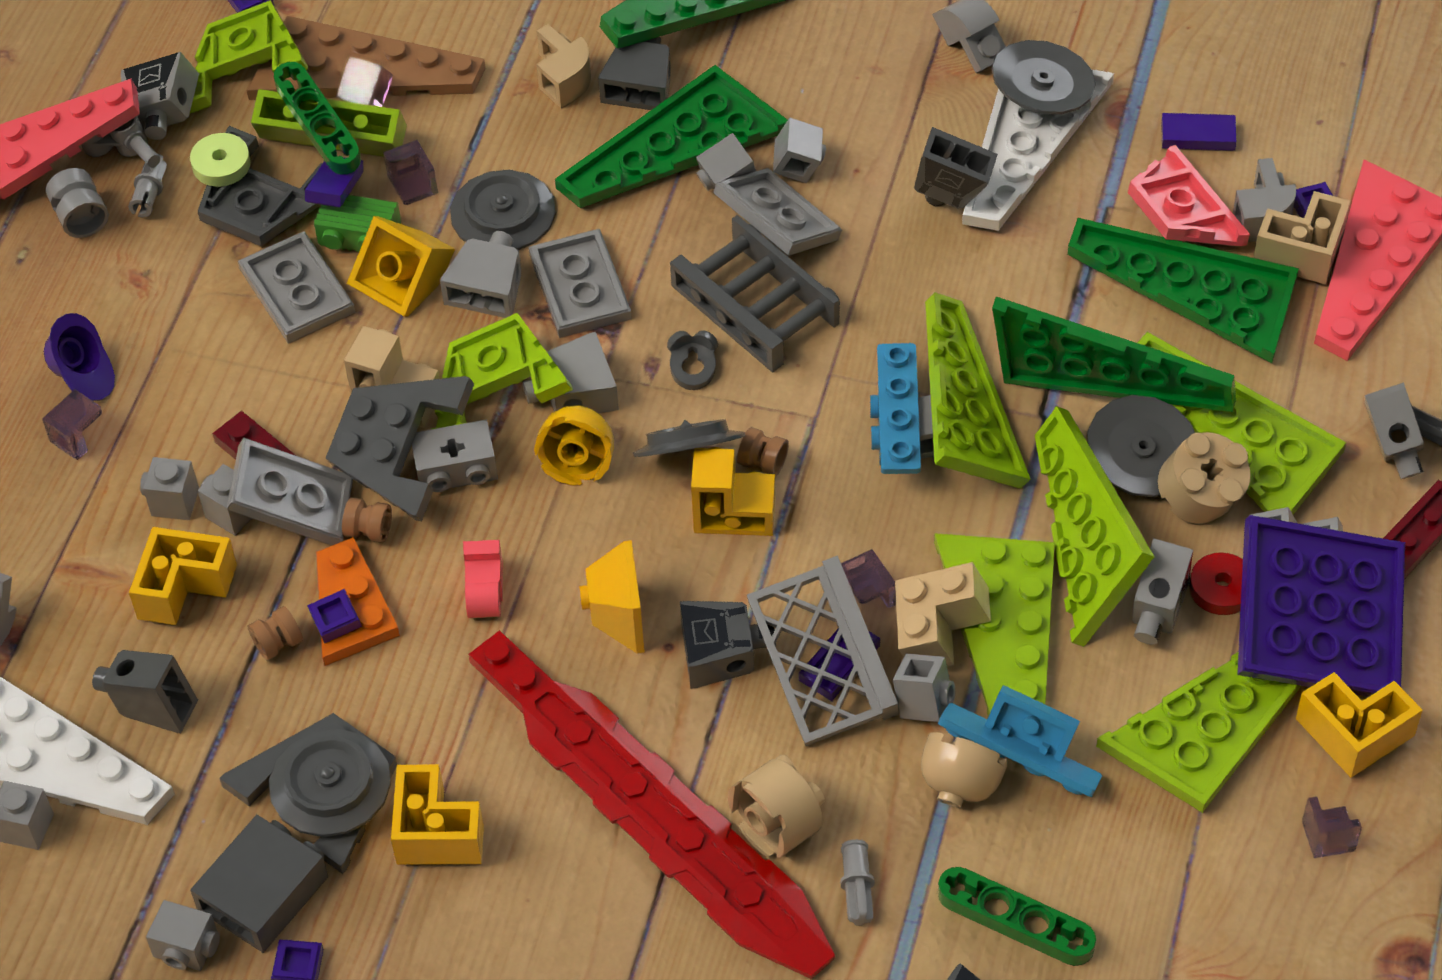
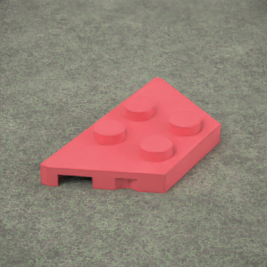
[1128,145,1250,247]

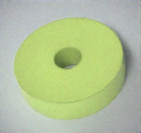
[190,133,251,187]

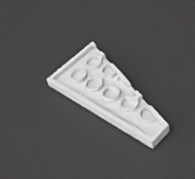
[962,69,1114,231]
[0,677,175,825]

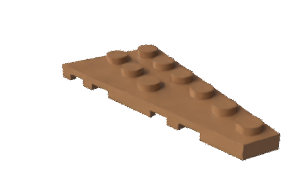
[247,16,486,100]

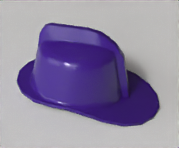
[43,313,115,401]

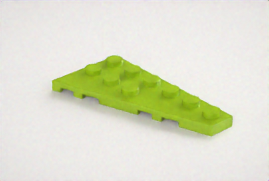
[925,292,1031,489]
[1138,332,1346,515]
[1035,406,1155,647]
[934,533,1055,716]
[1096,652,1301,813]

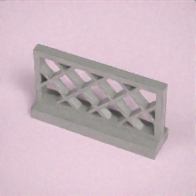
[746,555,899,746]

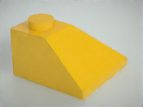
[346,216,455,317]
[579,540,645,654]

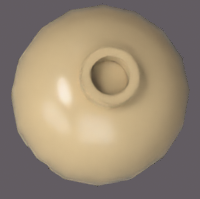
[921,732,1009,808]

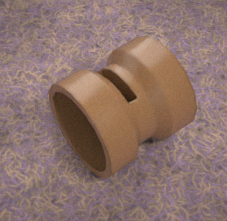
[737,427,789,476]
[342,498,392,543]
[247,606,303,661]

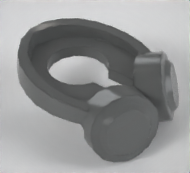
[667,330,718,390]

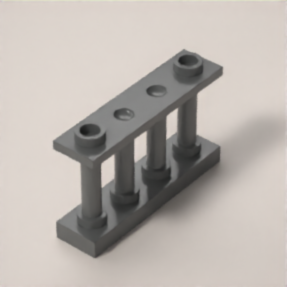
[670,215,840,373]

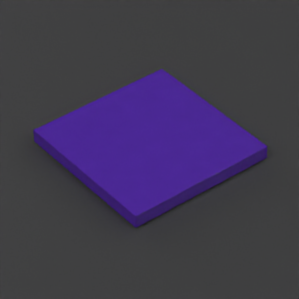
[1237,515,1405,697]

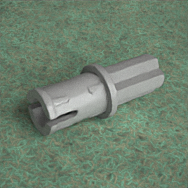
[128,154,167,217]
[840,839,875,926]

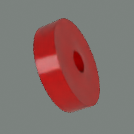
[1189,552,1243,615]

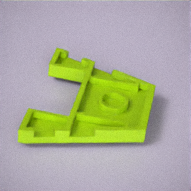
[189,1,308,114]
[431,313,573,430]

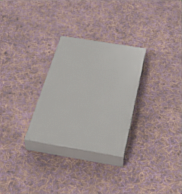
[713,168,842,256]
[528,229,632,338]
[238,231,356,344]
[226,438,353,545]

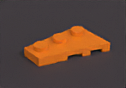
[316,537,400,666]

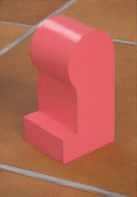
[463,540,503,618]

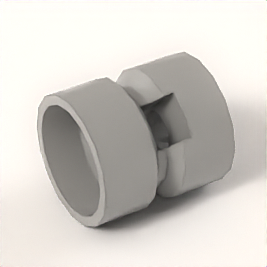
[46,168,109,238]

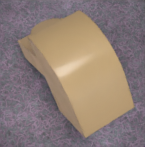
[536,24,591,108]

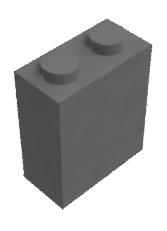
[190,814,328,953]

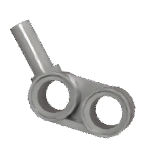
[81,116,161,167]

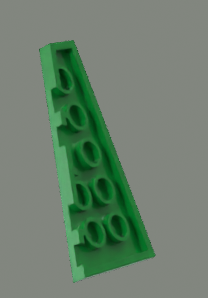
[599,0,785,49]
[555,65,788,208]
[1067,218,1299,363]
[992,296,1236,412]

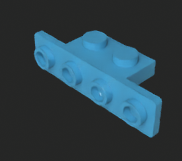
[870,343,921,474]
[938,685,1102,797]

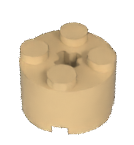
[1158,432,1250,524]
[728,755,825,858]

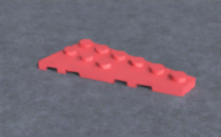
[0,79,140,199]
[1314,160,1442,361]

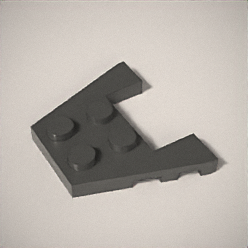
[198,126,323,246]
[326,376,474,522]
[219,713,397,874]

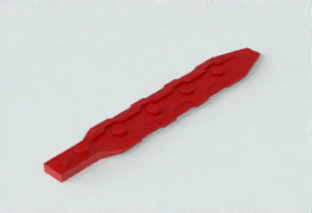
[468,630,835,979]

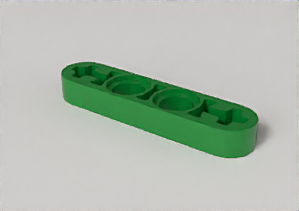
[273,62,361,174]
[938,867,1096,966]

